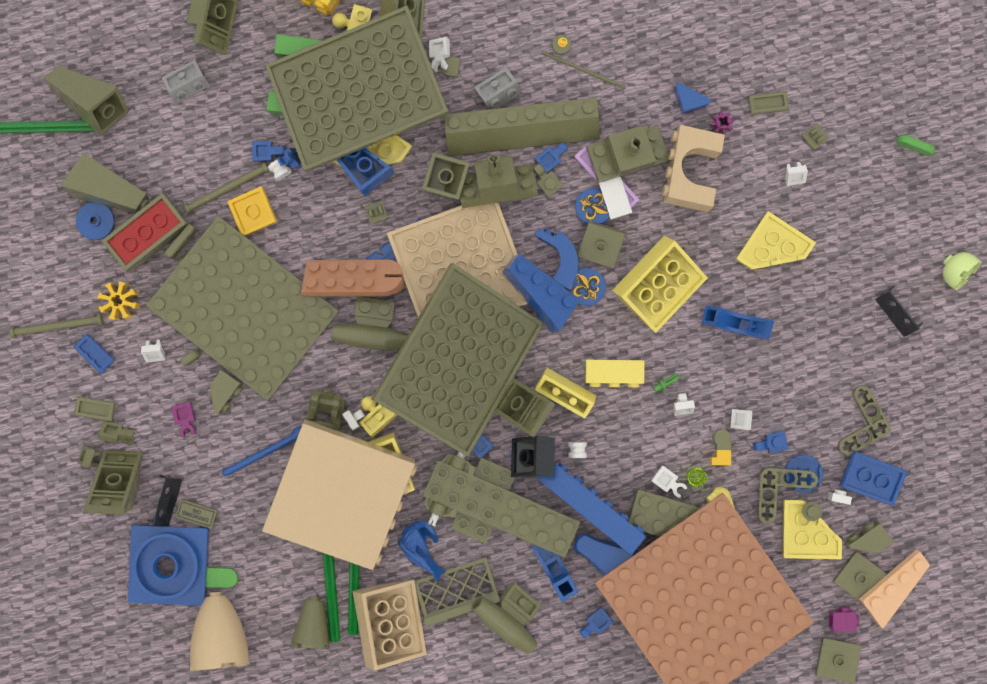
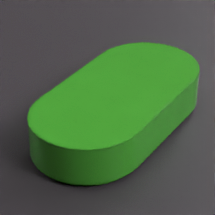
[896,135,935,156]
[206,567,238,588]

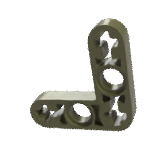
[837,386,890,455]
[759,467,818,524]

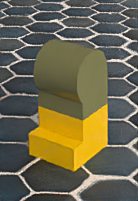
[709,429,731,465]

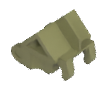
[305,387,346,432]

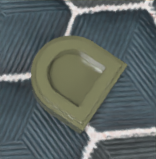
[440,57,460,78]
[180,349,201,366]

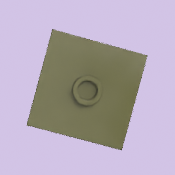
[578,220,626,268]
[833,551,887,603]
[815,637,862,683]

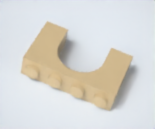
[662,125,725,212]

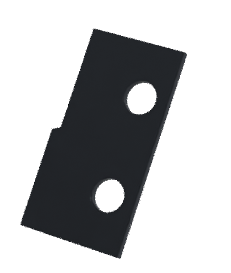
[875,286,923,337]
[147,475,182,526]

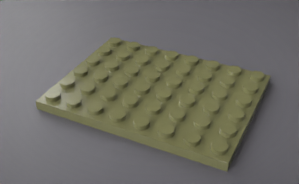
[265,6,449,172]
[146,216,339,401]
[371,263,544,457]

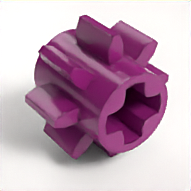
[710,111,735,135]

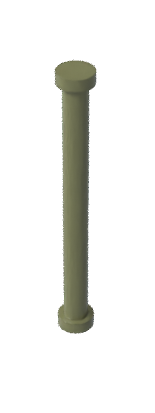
[183,161,270,214]
[9,314,104,338]

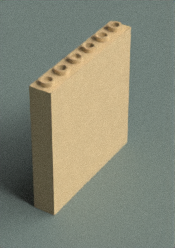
[262,419,417,570]

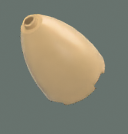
[190,592,250,671]

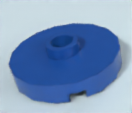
[76,203,115,240]

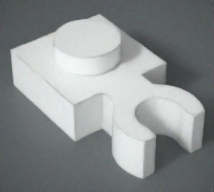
[429,37,450,72]
[651,465,687,498]

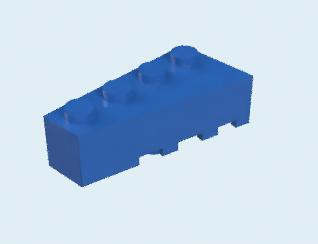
[336,148,395,196]
[502,254,580,333]

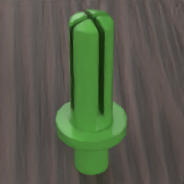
[653,373,680,392]

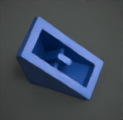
[674,82,711,114]

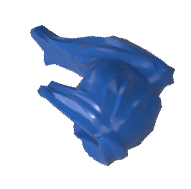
[398,521,446,581]

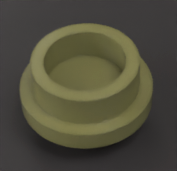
[802,502,822,521]

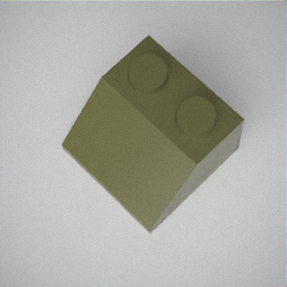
[422,152,470,200]

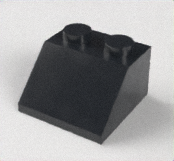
[511,435,555,478]

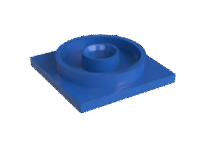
[128,525,209,606]

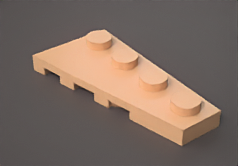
[859,549,930,629]

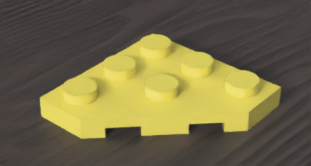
[333,135,412,168]
[735,211,816,270]
[782,499,842,559]

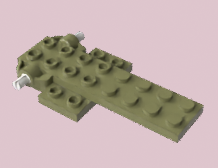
[423,452,580,558]

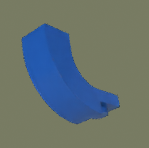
[535,228,580,292]
[701,305,774,340]
[531,545,579,602]

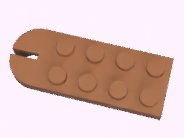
[301,259,405,297]

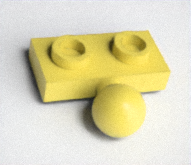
[332,4,372,30]
[359,396,397,438]

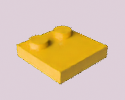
[227,186,278,236]

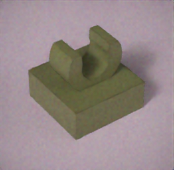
[801,123,829,151]
[364,200,389,225]
[77,444,102,468]

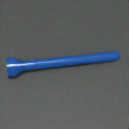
[222,425,302,476]

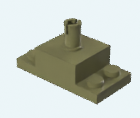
[187,0,238,55]
[586,125,670,183]
[460,154,538,208]
[494,378,555,437]
[84,450,143,515]

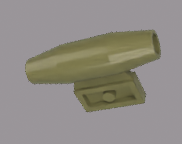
[331,297,409,351]
[472,582,541,654]

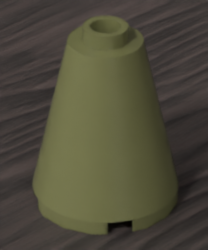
[290,597,329,650]

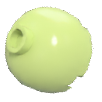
[943,252,982,290]

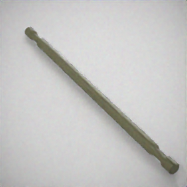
[541,50,626,90]

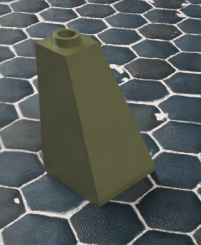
[44,66,129,136]
[61,153,149,214]

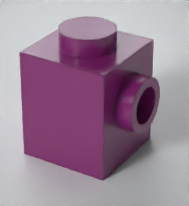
[829,606,859,632]

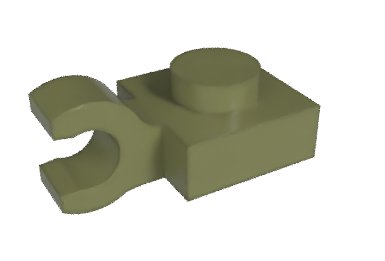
[533,164,564,198]
[98,421,135,445]

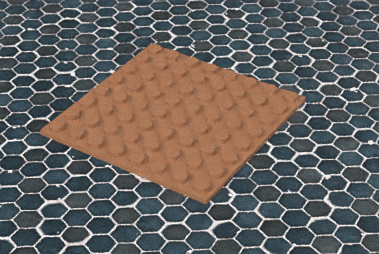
[594,493,814,684]

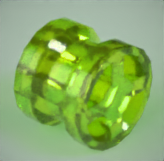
[686,467,707,487]

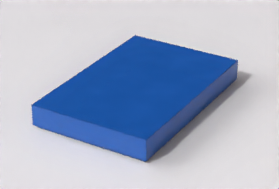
[839,450,908,506]

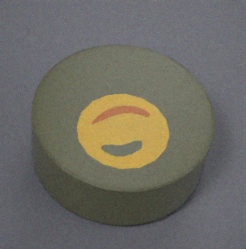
[552,35,571,55]

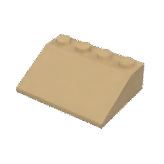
[353,579,427,671]

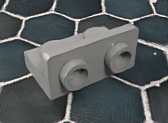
[161,59,210,104]
[474,67,521,110]

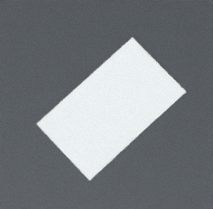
[599,176,632,219]

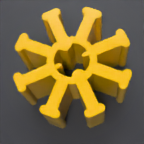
[98,281,140,320]

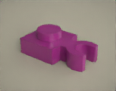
[171,402,196,437]

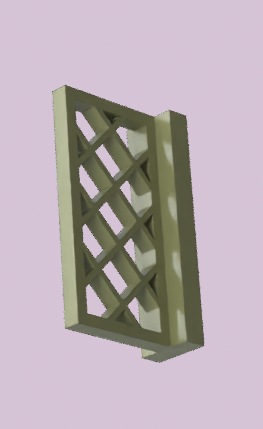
[415,557,501,626]

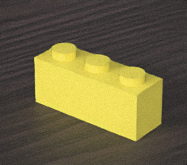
[585,360,644,387]
[535,367,596,418]

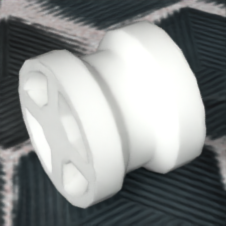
[268,160,292,181]
[568,442,587,458]

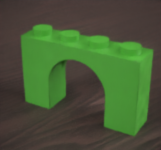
[266,34,322,115]

